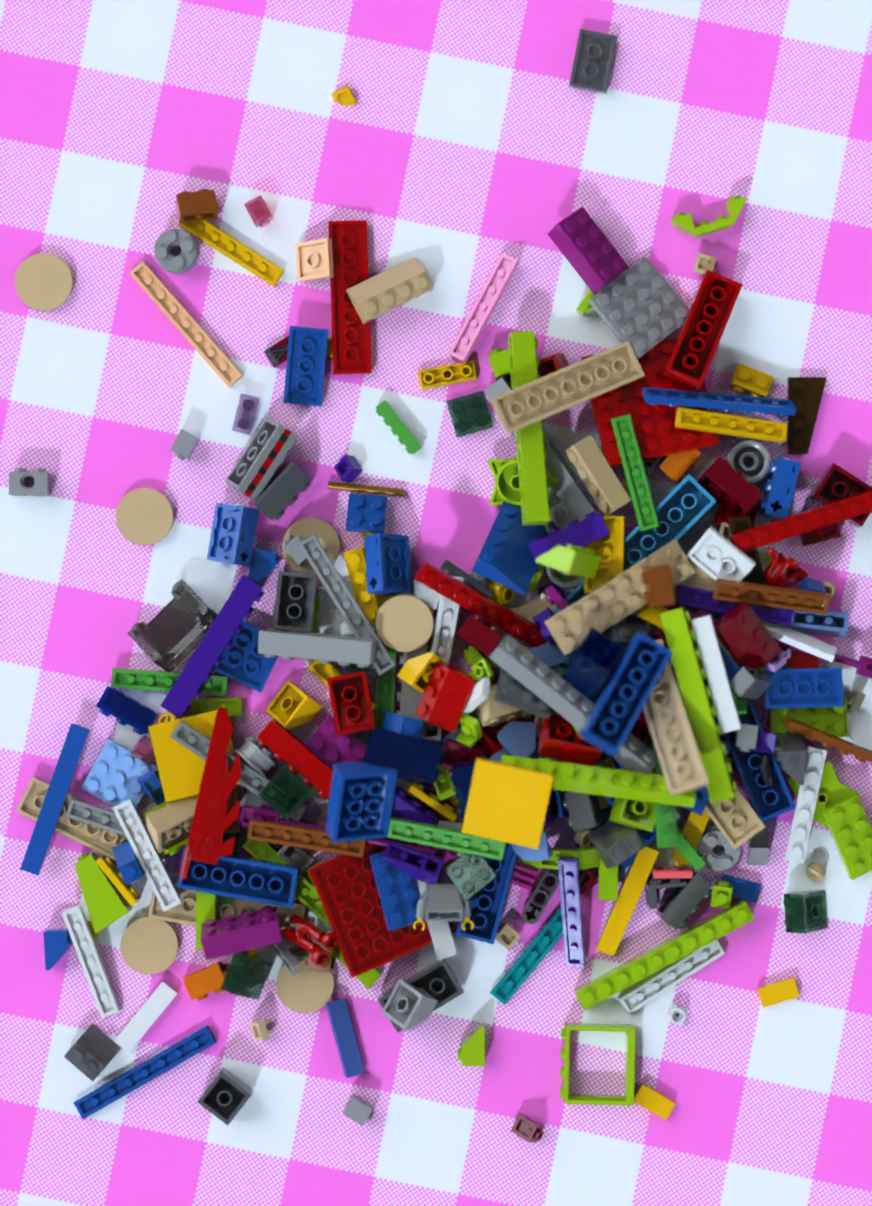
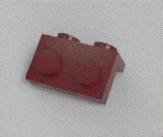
[800,523,841,546]
[439,738,484,776]

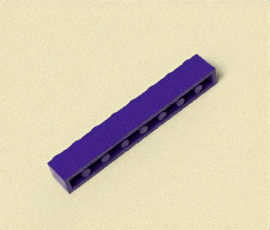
[160,575,264,718]

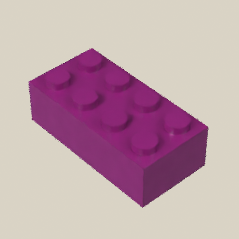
[548,207,630,295]
[304,715,389,769]
[200,906,282,960]

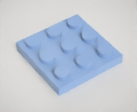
[81,738,158,808]

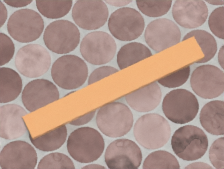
[129,261,244,388]

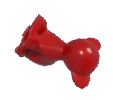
[764,548,809,588]

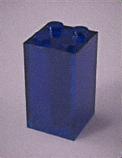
[562,628,626,703]
[362,727,444,786]

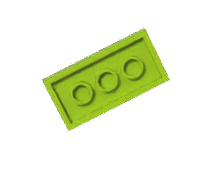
[770,698,847,738]
[822,794,872,880]

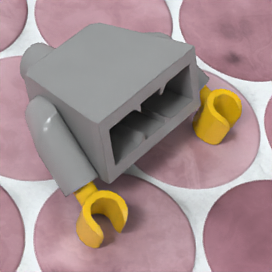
[413,877,474,931]

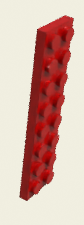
[328,220,372,375]

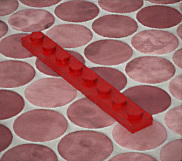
[731,490,872,553]
[415,562,547,648]

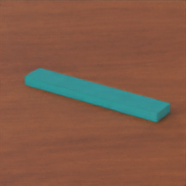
[490,907,563,1005]

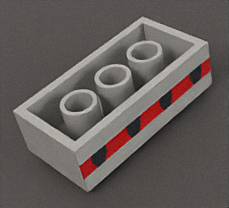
[225,417,297,501]

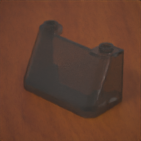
[128,579,218,672]

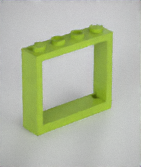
[560,1023,636,1105]

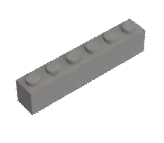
[258,628,376,668]

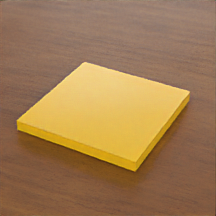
[148,710,239,802]
[461,757,554,850]

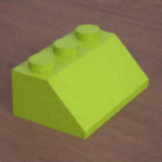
[535,544,601,579]
[609,766,655,832]

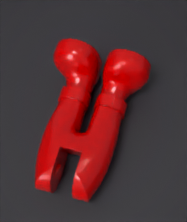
[283,915,337,966]

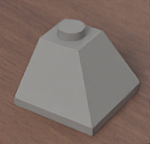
[381,978,438,1031]

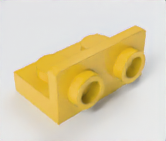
[729,363,774,398]

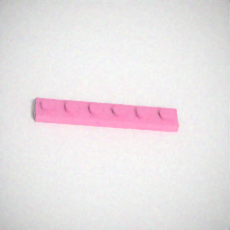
[448,253,520,363]

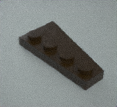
[787,377,827,454]
[729,516,766,585]

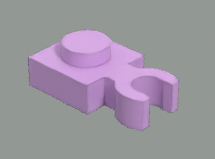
[760,646,791,672]

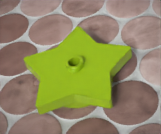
[488,455,558,509]
[787,761,860,829]

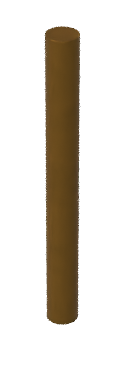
[328,481,404,497]

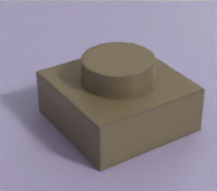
[847,691,866,712]

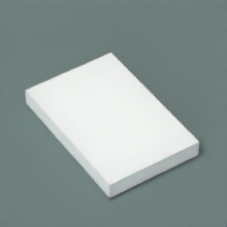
[686,526,756,582]

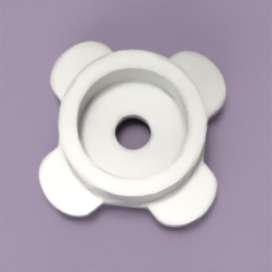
[666,1004,688,1026]

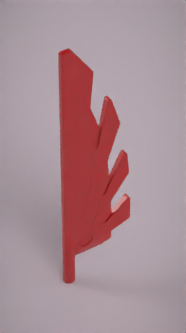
[179,706,241,879]

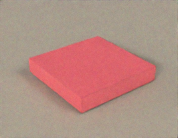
[650,866,693,879]

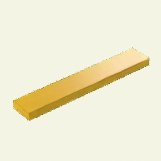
[178,220,285,287]
[675,407,788,443]
[596,845,659,957]

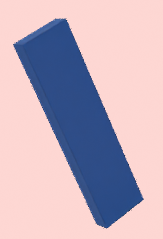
[325,998,365,1078]

